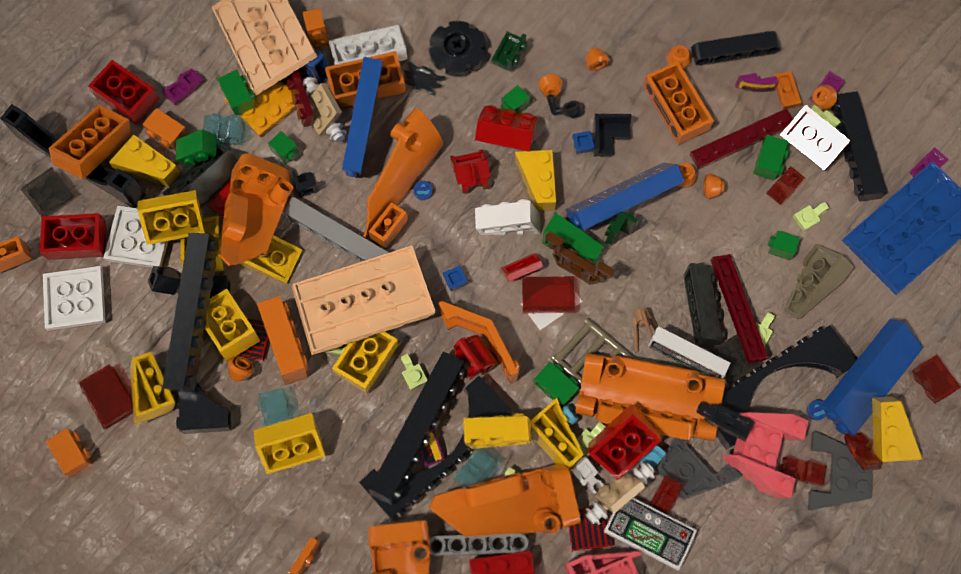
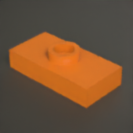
[773,71,801,110]
[288,537,320,574]

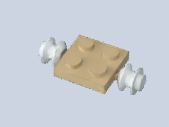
[303,77,347,142]
[585,462,655,525]

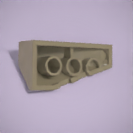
[784,244,854,319]

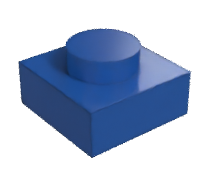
[572,131,594,153]
[442,265,468,291]

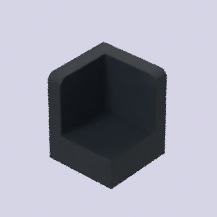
[292,171,318,198]
[147,266,180,295]

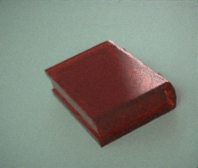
[522,276,575,314]
[78,364,133,429]

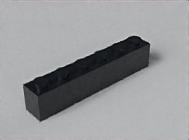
[831,91,887,202]

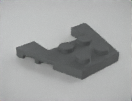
[808,432,873,511]
[656,436,741,501]

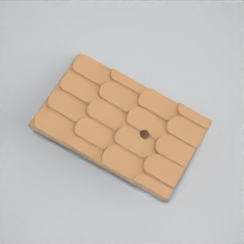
[212,0,318,95]
[292,245,435,355]

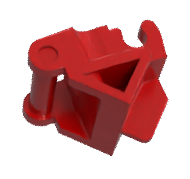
[450,149,490,194]
[453,334,497,380]

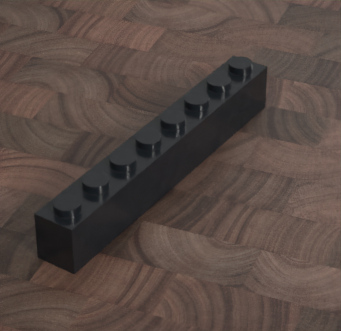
[162,233,219,393]
[369,351,466,505]

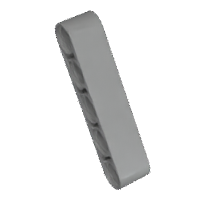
[429,533,528,557]

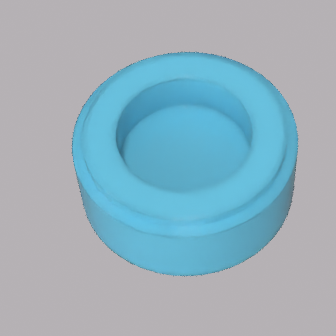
[561,405,579,425]

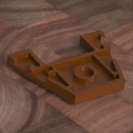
[545,231,615,285]

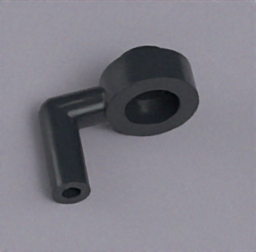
[546,94,582,118]

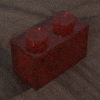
[911,355,961,404]

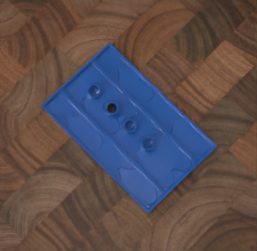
[842,161,961,295]

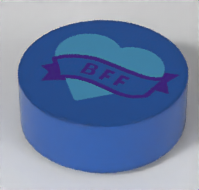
[414,181,432,200]
[807,400,826,421]

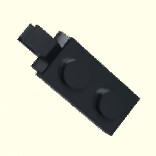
[696,402,755,441]

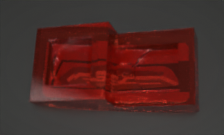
[766,166,805,205]
[844,432,883,471]
[781,457,826,486]
[648,475,684,515]

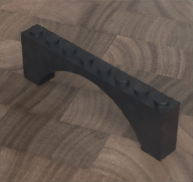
[0,104,146,208]
[176,275,231,434]
[716,325,856,451]
[359,376,511,521]

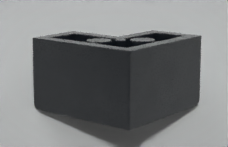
[593,114,632,157]

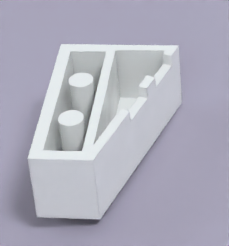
[475,199,541,235]

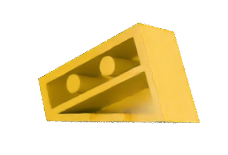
[109,135,181,187]
[514,150,556,211]
[130,351,175,425]
[872,396,922,462]
[530,398,584,470]
[463,414,532,449]

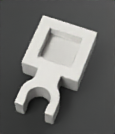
[569,456,604,494]

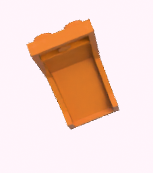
[439,301,520,384]

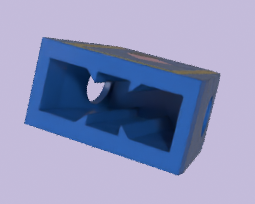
[299,49,328,84]

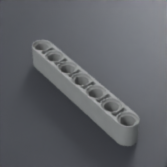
[282,197,389,262]

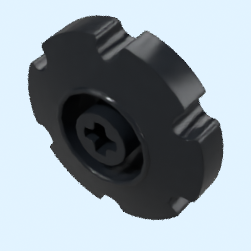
[429,21,486,76]

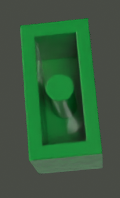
[217,70,256,116]
[176,129,216,166]
[753,135,789,181]
[533,362,579,408]

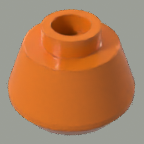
[666,45,691,68]
[585,48,609,71]
[538,74,563,97]
[812,85,837,110]
[677,163,697,187]
[703,173,724,199]
[228,356,254,382]

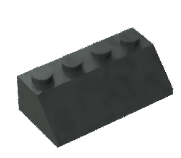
[162,144,238,205]
[683,263,724,348]

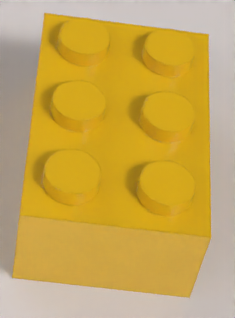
[137,190,205,245]
[332,332,399,394]
[253,413,326,474]

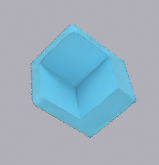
[638,445,666,469]

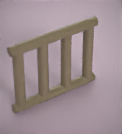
[550,318,636,386]

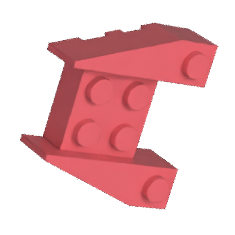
[723,413,808,498]
[563,551,641,574]

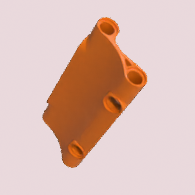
[575,353,726,441]

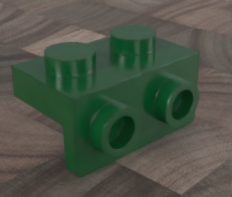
[491,31,528,72]
[604,211,638,246]

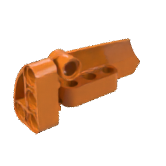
[363,108,444,239]
[220,153,293,266]
[429,464,580,537]
[368,521,431,574]

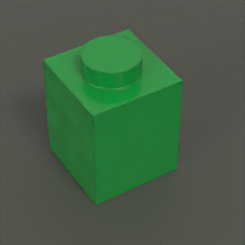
[501,85,530,113]
[268,131,299,164]
[767,231,800,261]

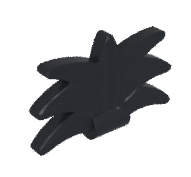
[404,62,446,95]

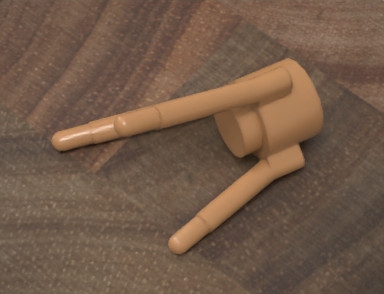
[632,308,658,353]

